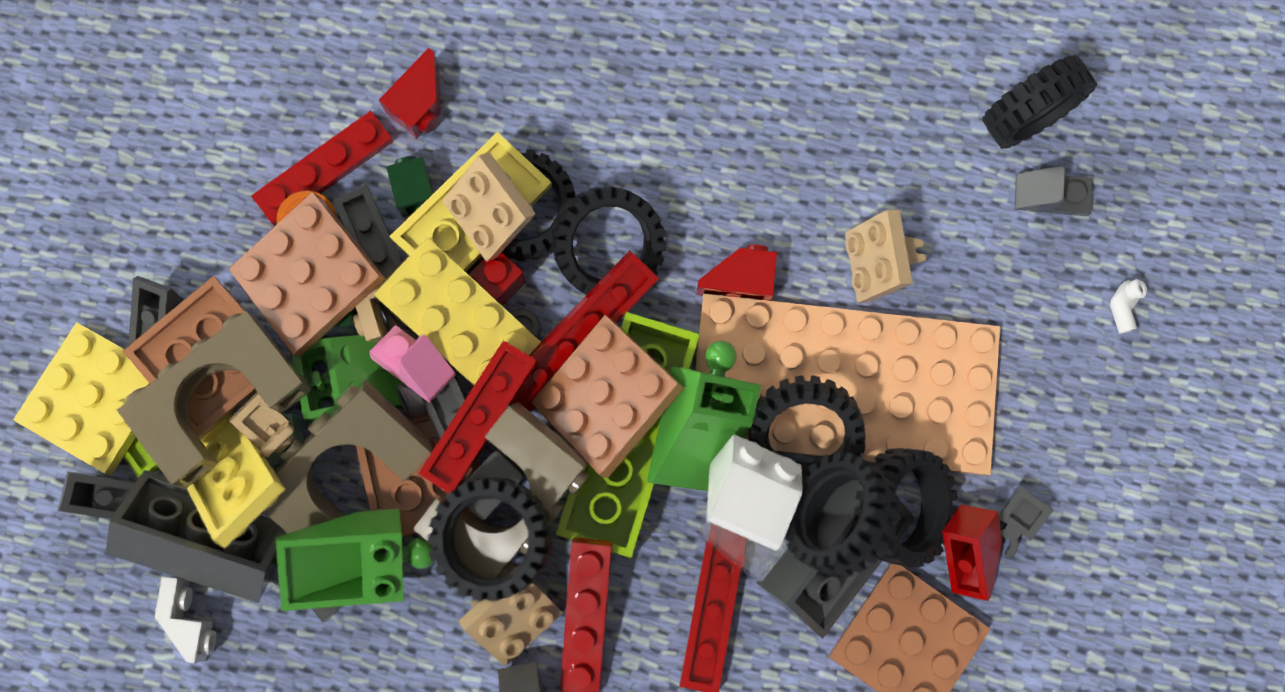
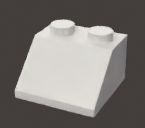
[706,435,802,551]

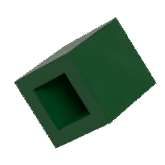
[386,156,434,217]

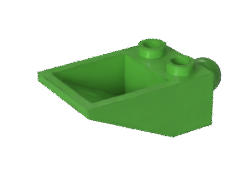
[292,335,403,425]
[647,341,761,491]
[276,509,435,611]

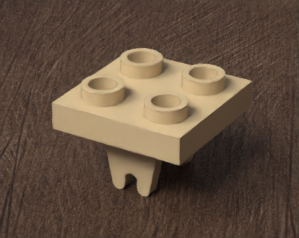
[442,152,536,261]
[845,210,926,303]
[458,566,563,666]

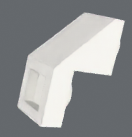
[155,577,216,663]

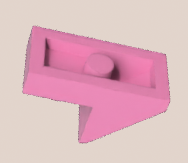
[369,325,455,403]

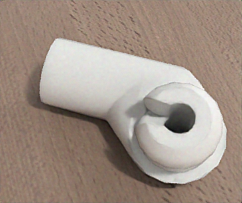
[1110,279,1147,334]

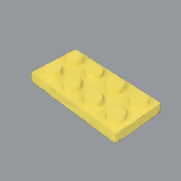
[390,132,552,272]
[373,237,541,385]
[187,412,285,548]

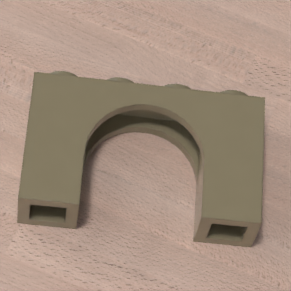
[117,311,313,488]
[263,380,433,533]
[413,402,589,578]

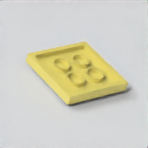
[13,322,150,476]

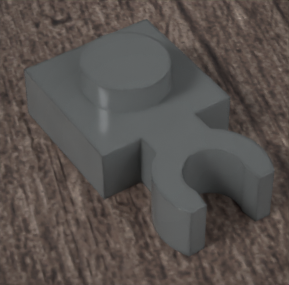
[998,486,1054,558]

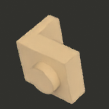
[353,281,388,343]
[230,392,295,458]

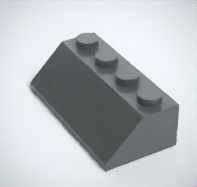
[106,470,288,603]
[756,480,915,639]

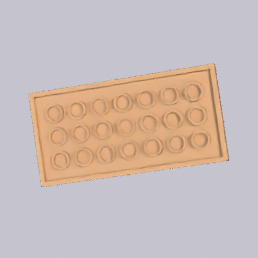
[695,293,1000,476]

